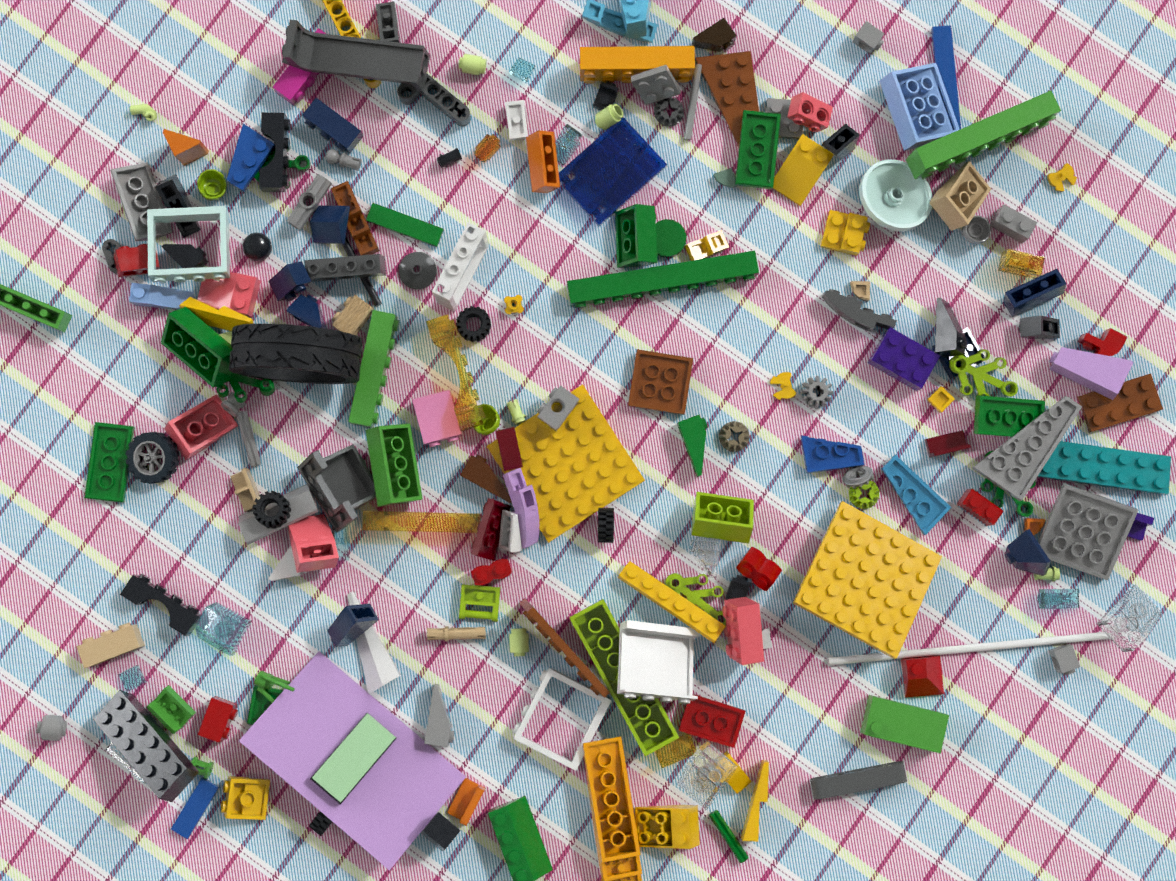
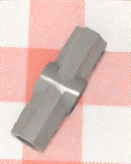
[286,174,332,231]

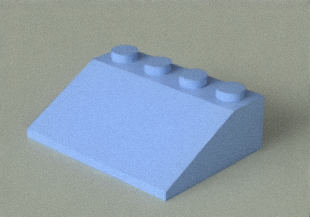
[879,63,960,151]

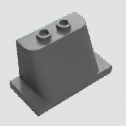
[297,444,376,533]

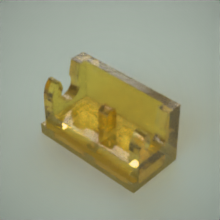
[655,734,698,768]

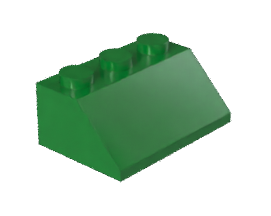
[615,204,658,268]

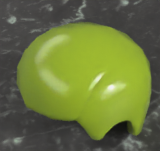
[197,169,227,201]
[469,404,500,435]

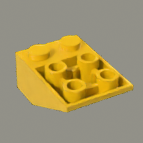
[635,805,700,849]

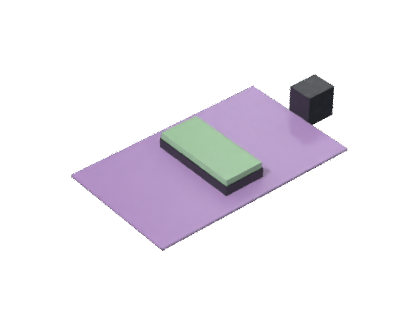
[239,651,466,871]

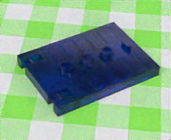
[559,117,667,227]

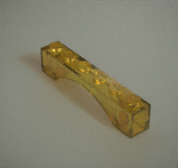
[426,314,485,431]
[362,511,481,534]

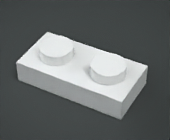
[505,100,528,141]

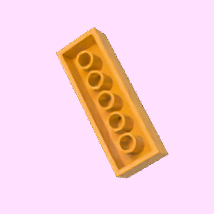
[580,46,695,84]

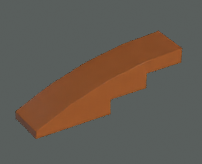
[331,181,380,255]

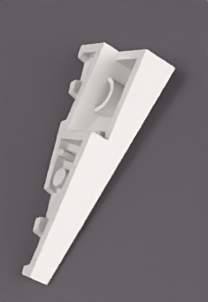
[348,591,401,694]

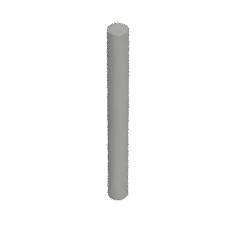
[684,64,702,140]

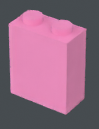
[412,390,462,448]

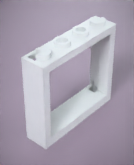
[432,222,489,312]
[512,667,612,771]

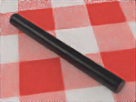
[342,237,382,307]

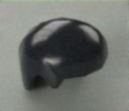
[242,232,272,261]

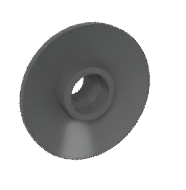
[399,252,437,290]

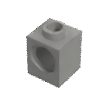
[852,21,885,55]
[1048,644,1080,675]

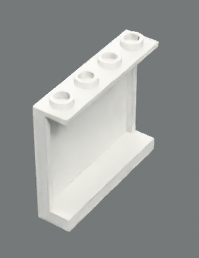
[617,620,699,704]

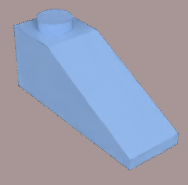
[129,283,194,310]

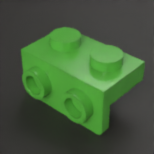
[147,685,196,734]

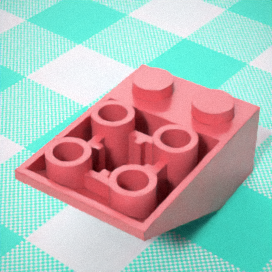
[287,514,339,573]

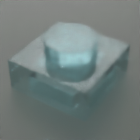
[118,665,146,692]

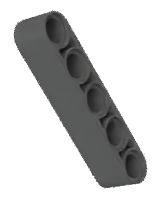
[810,761,907,799]

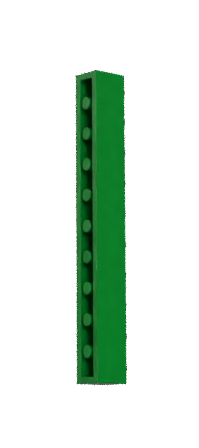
[567,251,759,309]

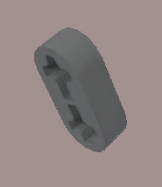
[102,239,122,275]

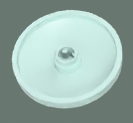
[859,159,933,231]

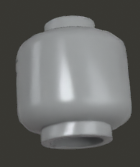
[36,715,67,741]

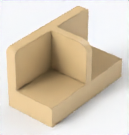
[230,468,260,512]

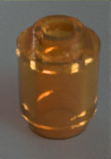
[473,134,501,163]

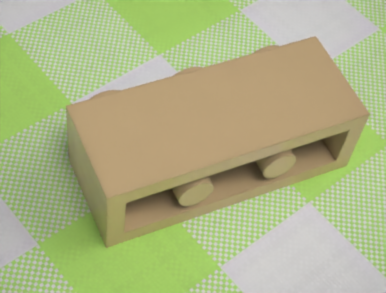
[76,622,145,668]

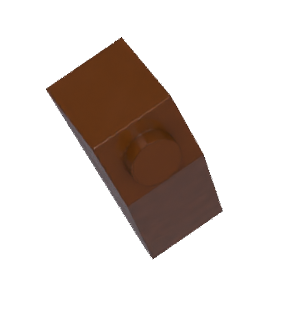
[460,454,512,504]

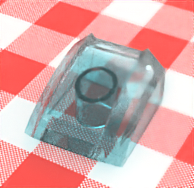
[195,602,252,656]

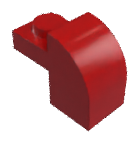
[1078,328,1127,356]

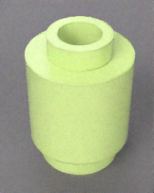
[459,54,487,75]
[595,104,623,130]
[509,628,529,656]

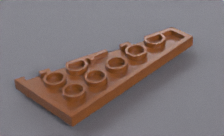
[695,51,759,148]
[519,598,610,698]

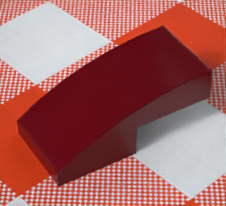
[496,427,523,471]

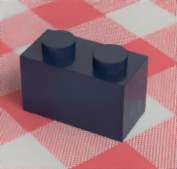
[269,261,312,302]

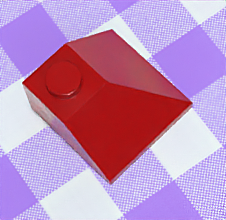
[901,655,944,698]

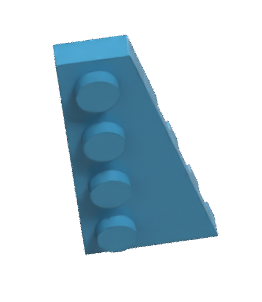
[881,455,952,535]

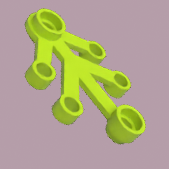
[949,349,1018,397]
[665,573,726,625]

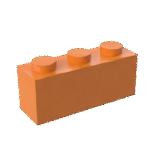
[526,130,560,193]

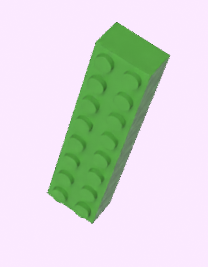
[905,90,1061,180]

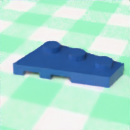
[226,123,275,192]
[800,435,865,474]

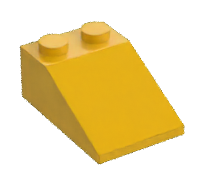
[773,134,834,206]

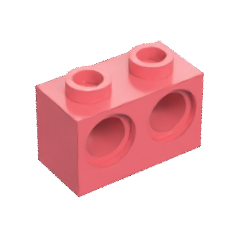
[787,92,833,132]

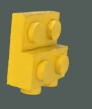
[820,210,870,256]
[221,776,270,820]

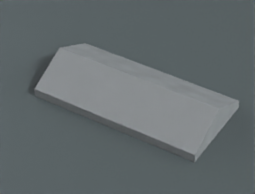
[110,162,173,241]
[238,484,318,545]

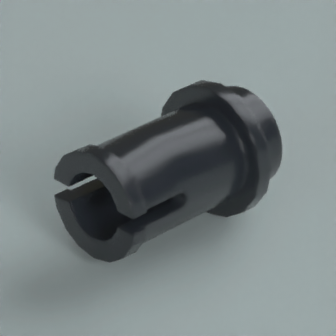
[437,148,462,168]

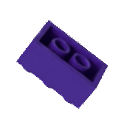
[868,327,940,391]

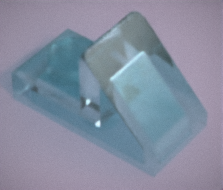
[555,124,582,166]

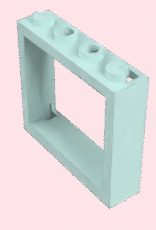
[147,206,230,284]

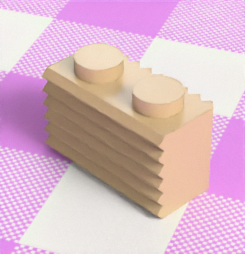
[332,295,374,335]

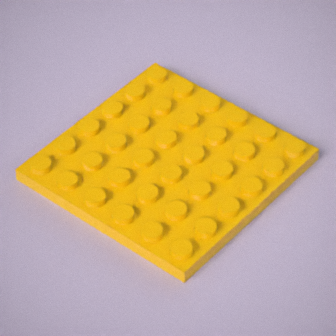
[486,384,645,543]
[793,501,942,659]

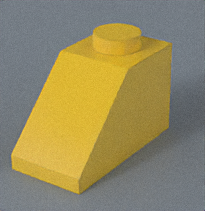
[712,751,752,794]

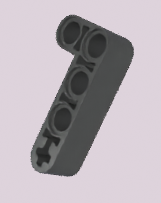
[397,74,471,126]

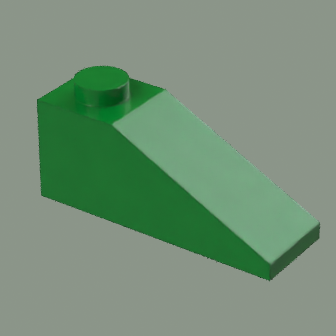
[677,414,708,477]

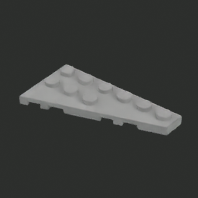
[972,396,1082,501]

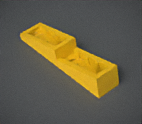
[179,297,253,331]
[741,760,769,842]

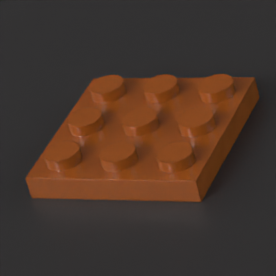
[628,349,693,415]

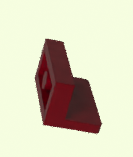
[925,430,971,458]

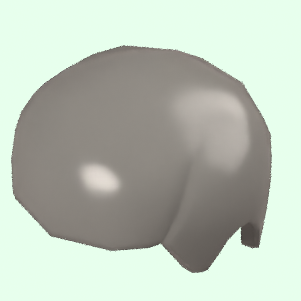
[962,215,991,244]

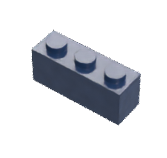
[302,98,363,153]
[1003,269,1067,317]

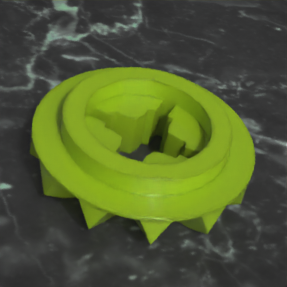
[849,481,880,509]

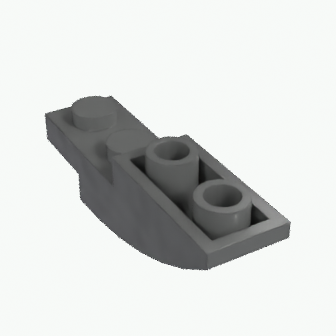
[822,289,897,332]

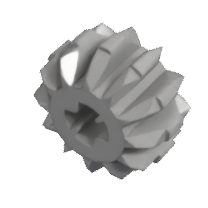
[800,376,834,409]

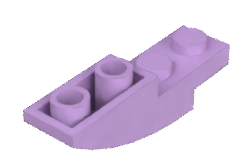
[502,468,539,549]

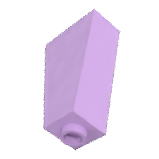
[1049,347,1134,400]

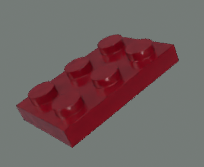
[471,498,511,561]

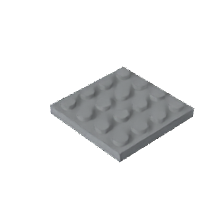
[1038,483,1138,580]

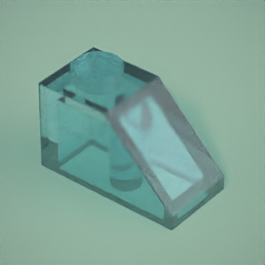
[1037,589,1079,609]

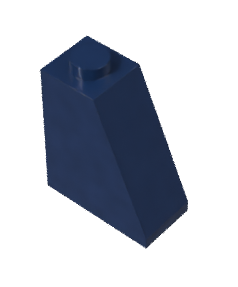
[327,604,379,647]

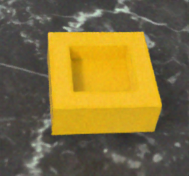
[927,386,955,413]

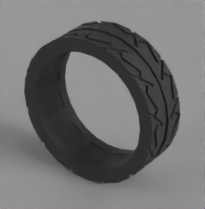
[229,323,362,384]

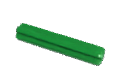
[709,810,749,863]

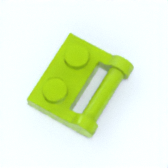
[459,584,501,622]

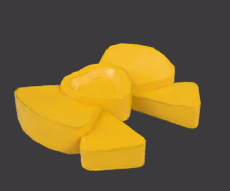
[1047,163,1077,192]
[770,372,796,400]

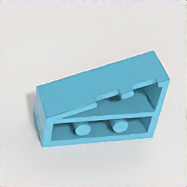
[618,0,651,39]

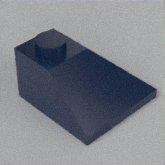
[286,294,327,329]
[1005,529,1051,576]

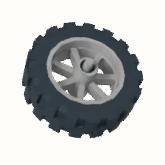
[126,432,179,484]

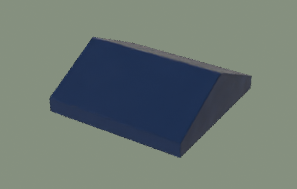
[310,205,350,244]

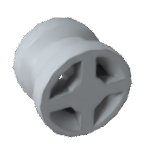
[221,392,246,416]

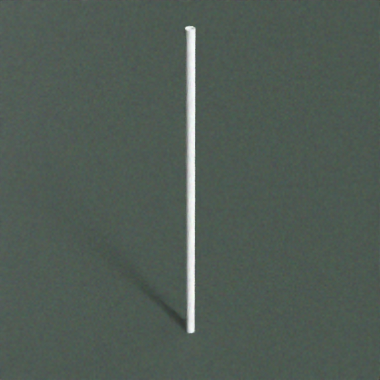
[828,631,1116,665]

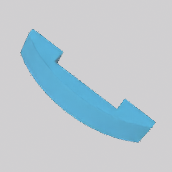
[582,0,658,43]

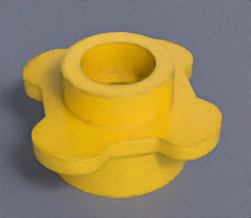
[504,295,524,315]

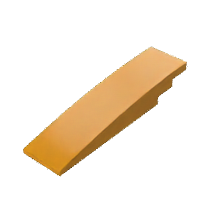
[583,736,642,881]

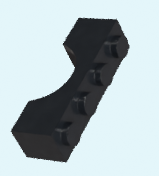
[259,112,291,192]
[120,574,202,636]

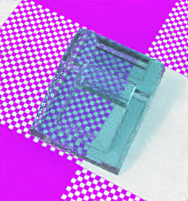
[510,57,536,82]

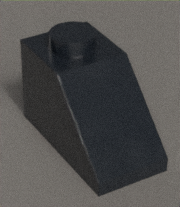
[822,124,860,159]
[161,244,209,268]
[1019,316,1060,339]

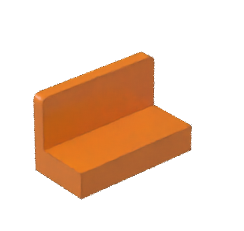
[448,778,486,826]

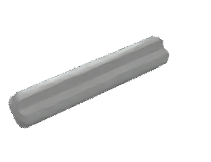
[236,411,261,467]

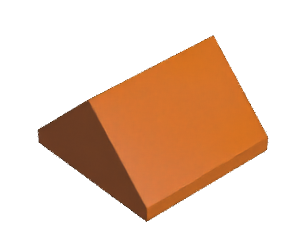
[163,129,209,166]

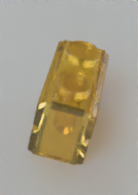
[998,248,1045,279]

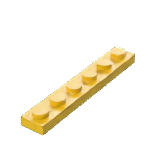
[618,561,726,643]

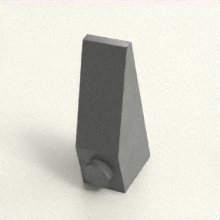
[376,1,401,43]

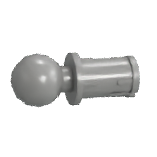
[325,149,362,171]

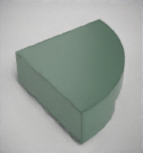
[713,168,737,188]

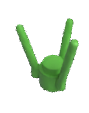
[254,671,295,703]

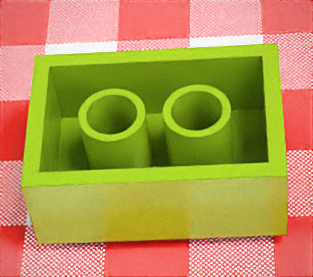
[691,492,754,544]

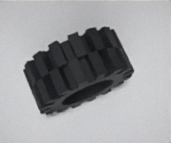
[456,306,491,342]
[253,491,291,528]
[598,508,614,543]
[309,811,332,836]

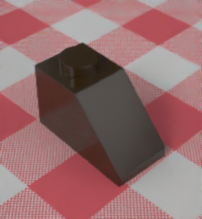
[692,18,737,52]

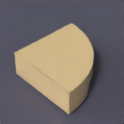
[850,281,870,301]

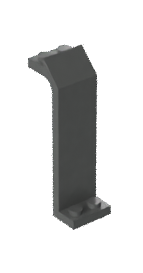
[282,20,430,92]

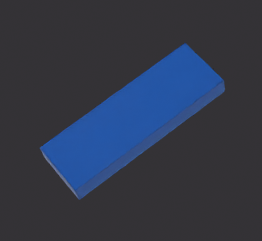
[171,777,220,839]

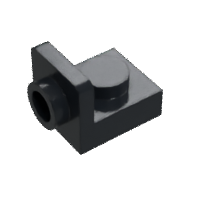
[593,81,619,110]
[725,575,752,600]

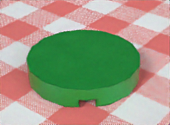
[656,219,687,257]

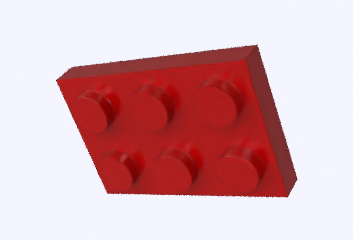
[678,694,746,748]

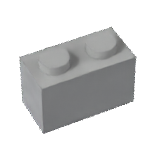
[990,204,1037,243]

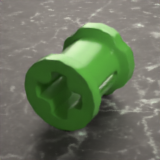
[191,757,214,779]

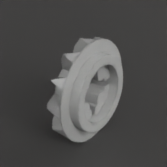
[843,466,874,489]

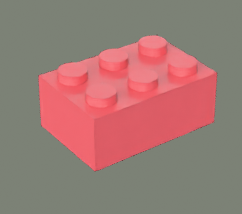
[722,597,764,665]

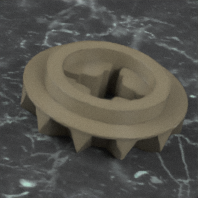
[719,421,750,452]

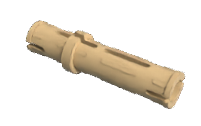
[427,626,486,642]

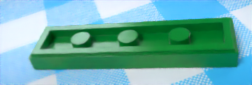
[366,203,444,247]

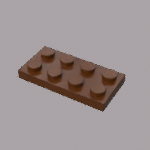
[1077,373,1163,433]

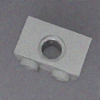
[537,385,579,432]

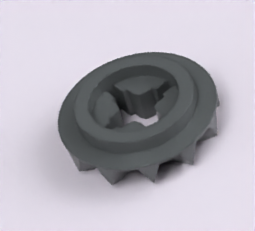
[654,97,684,126]

